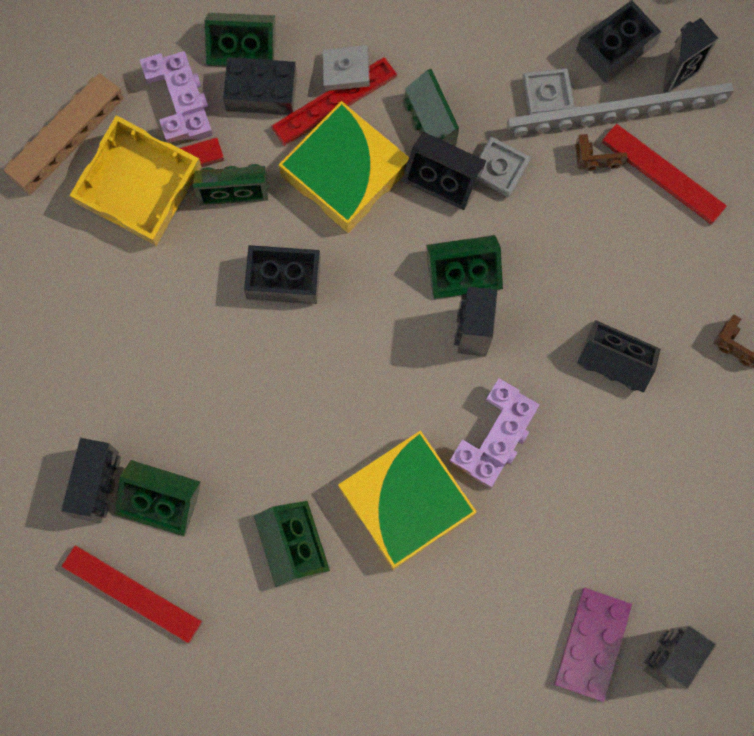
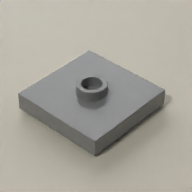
[323,45,370,91]
[522,68,575,115]
[479,137,531,198]

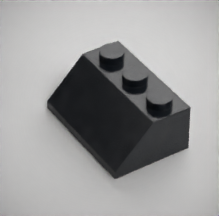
[663,17,718,93]
[577,320,661,393]

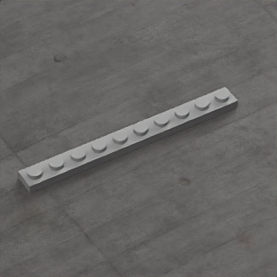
[506,82,734,137]

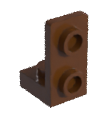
[575,134,628,171]
[713,314,754,368]

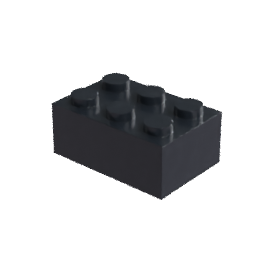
[576,0,662,83]
[223,57,297,115]
[402,132,486,210]
[244,245,321,304]
[454,287,498,356]
[61,437,121,523]
[644,626,716,689]

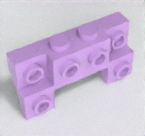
[140,51,213,143]
[449,378,540,489]

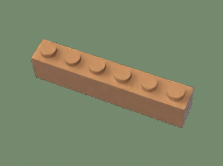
[4,72,124,195]

